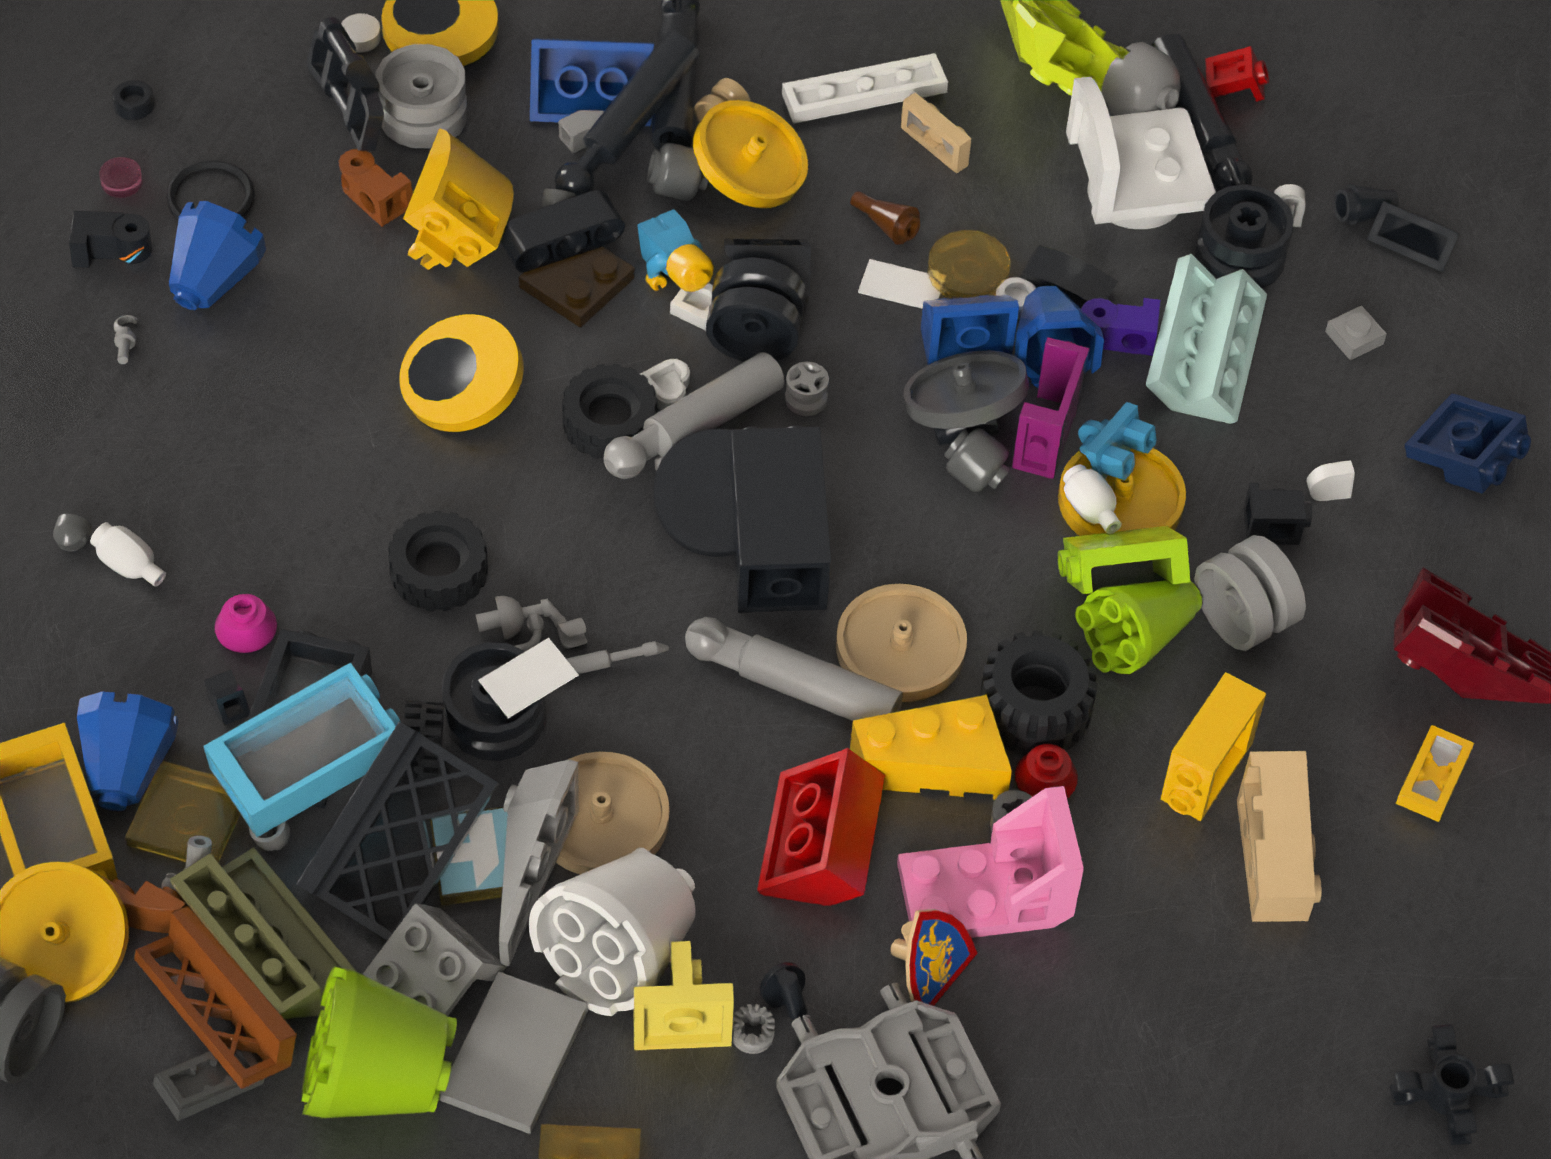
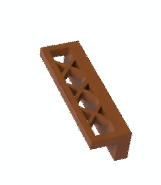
[134,906,296,1089]

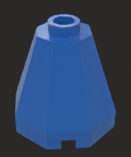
[169,201,266,310]
[1014,286,1104,388]
[77,691,179,811]

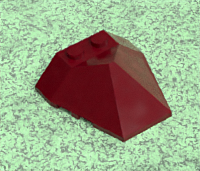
[1394,567,1551,704]

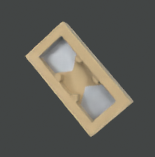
[901,93,971,174]

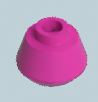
[215,594,277,653]

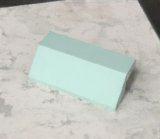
[1146,254,1267,424]

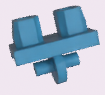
[1078,402,1157,481]

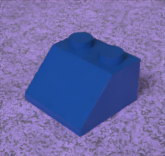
[921,295,1019,365]

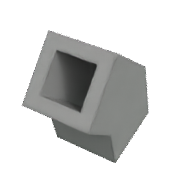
[559,110,604,153]

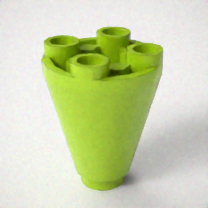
[1075,580,1202,674]

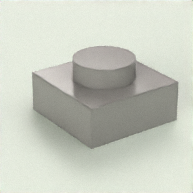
[1325,305,1387,360]

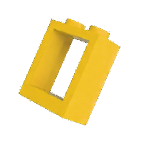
[1160,672,1266,821]

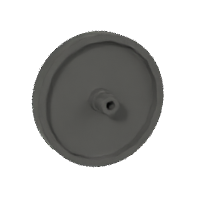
[903,351,1030,429]

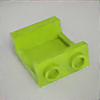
[1058,526,1191,594]

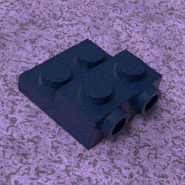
[1404,393,1531,494]

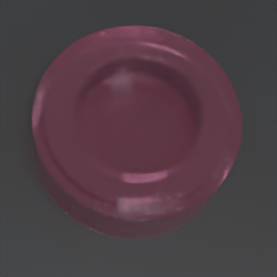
[99,157,143,198]

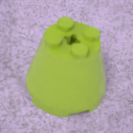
[301,967,457,1118]

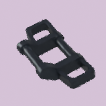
[307,17,384,151]

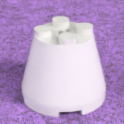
[529,848,695,1016]

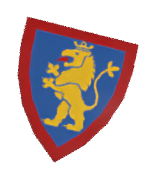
[891,909,978,1006]

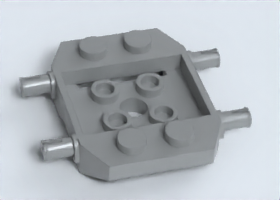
[776,983,1001,1159]

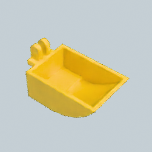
[403,128,514,270]

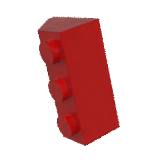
[757,748,885,906]

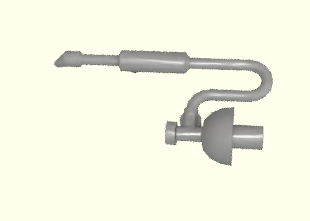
[476,596,669,674]

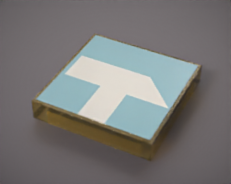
[430,807,508,906]

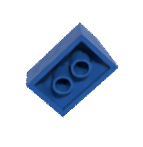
[530,38,655,126]

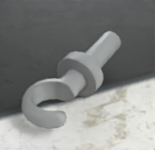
[113,315,138,364]

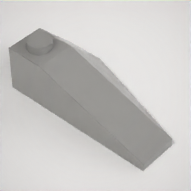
[499,759,579,967]

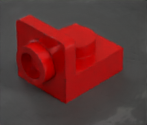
[1205,46,1269,101]

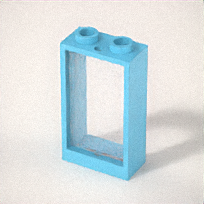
[203,662,401,837]

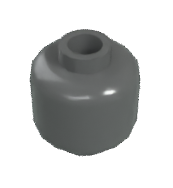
[647,143,708,201]
[944,428,1010,492]

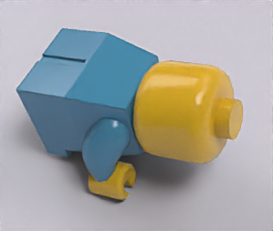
[637,209,714,292]

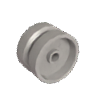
[376,44,467,149]
[1194,535,1306,651]

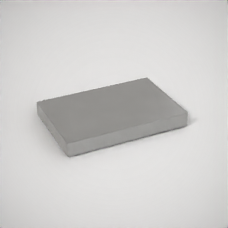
[439,971,588,1134]

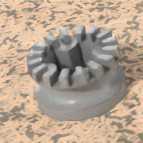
[732,1004,775,1054]

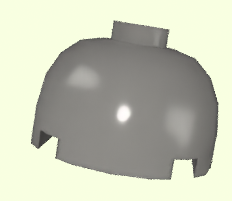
[1101,42,1180,116]

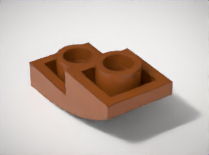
[97,873,186,933]

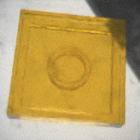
[125,761,240,863]

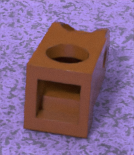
[339,149,413,227]

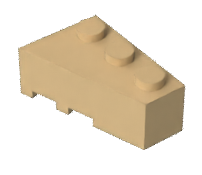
[1237,751,1321,922]

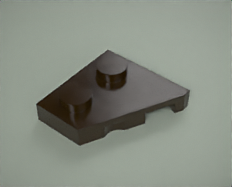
[519,247,635,328]

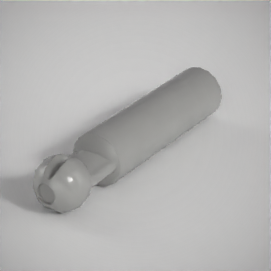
[604,352,785,479]
[685,617,903,721]

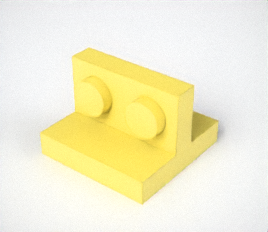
[634,941,734,1050]

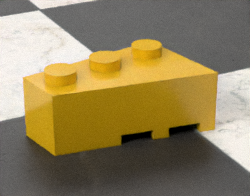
[850,695,1012,800]

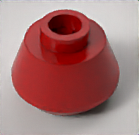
[1015,744,1078,799]

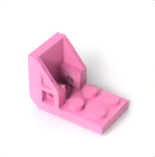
[897,786,1084,938]

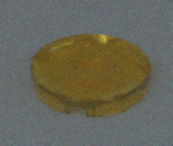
[927,230,1011,299]

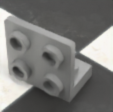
[362,903,506,1016]

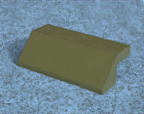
[170,847,357,1019]

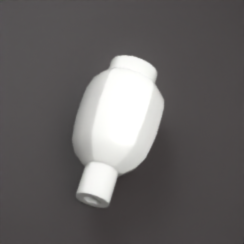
[1063,465,1121,534]
[90,522,166,587]

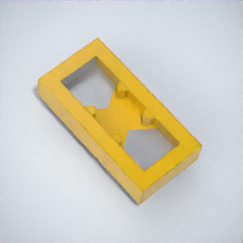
[1396,725,1474,822]

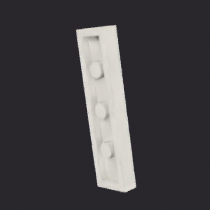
[782,53,948,124]

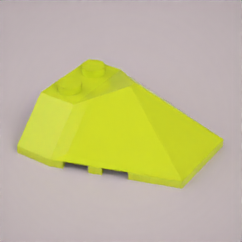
[1000,0,1129,96]

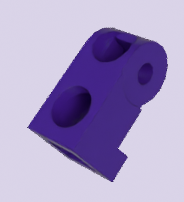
[1082,298,1161,356]

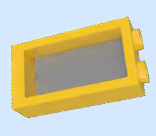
[0,723,118,881]

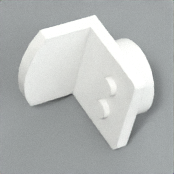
[1066,76,1216,230]

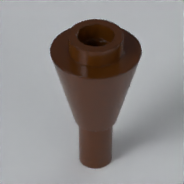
[850,191,920,245]

